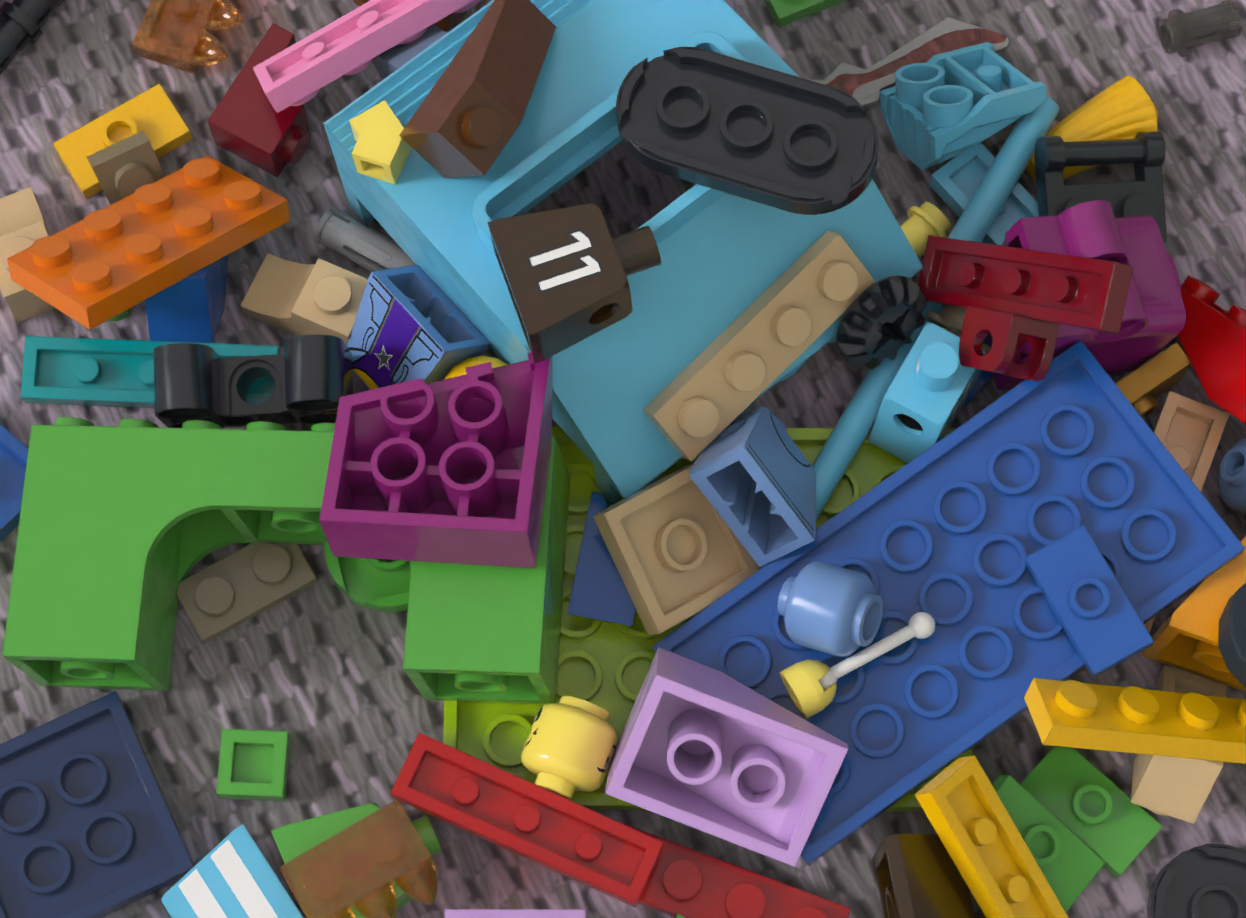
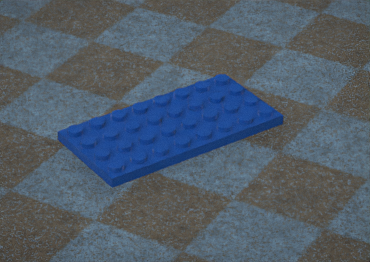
[652,340,1245,866]

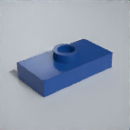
[1025,525,1154,678]

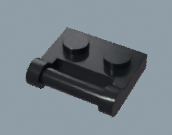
[1034,131,1167,243]

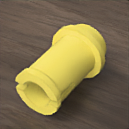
[900,202,951,260]

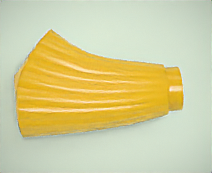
[1025,75,1159,183]

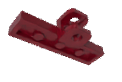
[918,235,1133,382]

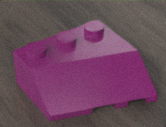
[319,353,553,568]

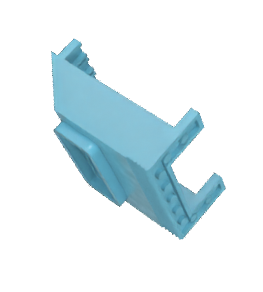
[323,0,923,505]

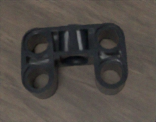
[153,335,353,429]

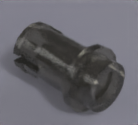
[1158,0,1242,57]

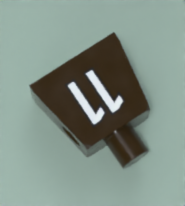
[487,203,661,363]

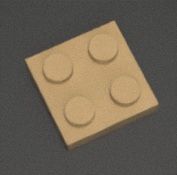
[593,460,760,635]

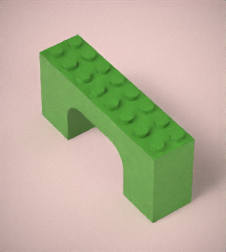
[2,417,570,704]

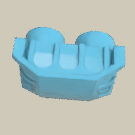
[880,42,1047,170]

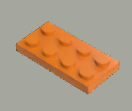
[7,155,290,330]

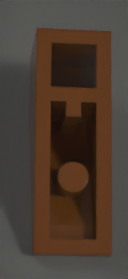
[399,0,556,178]

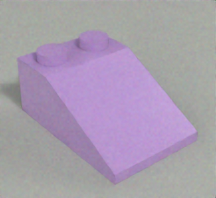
[605,647,848,867]

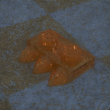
[132,0,243,73]
[279,799,438,918]

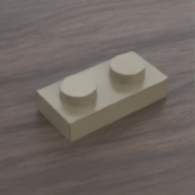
[177,542,318,644]

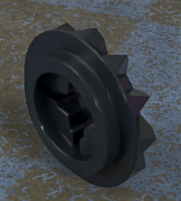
[836,275,928,370]

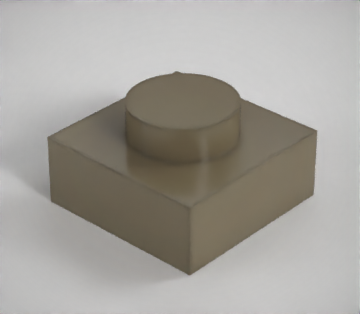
[87,131,166,205]

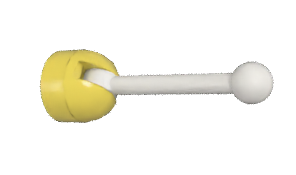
[779,612,935,720]

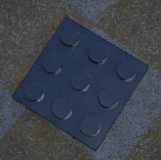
[0,691,195,918]

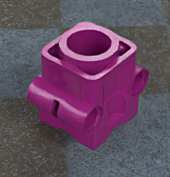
[988,200,1186,390]

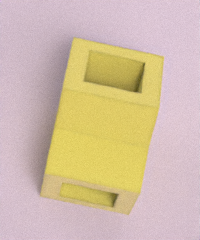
[349,100,411,185]

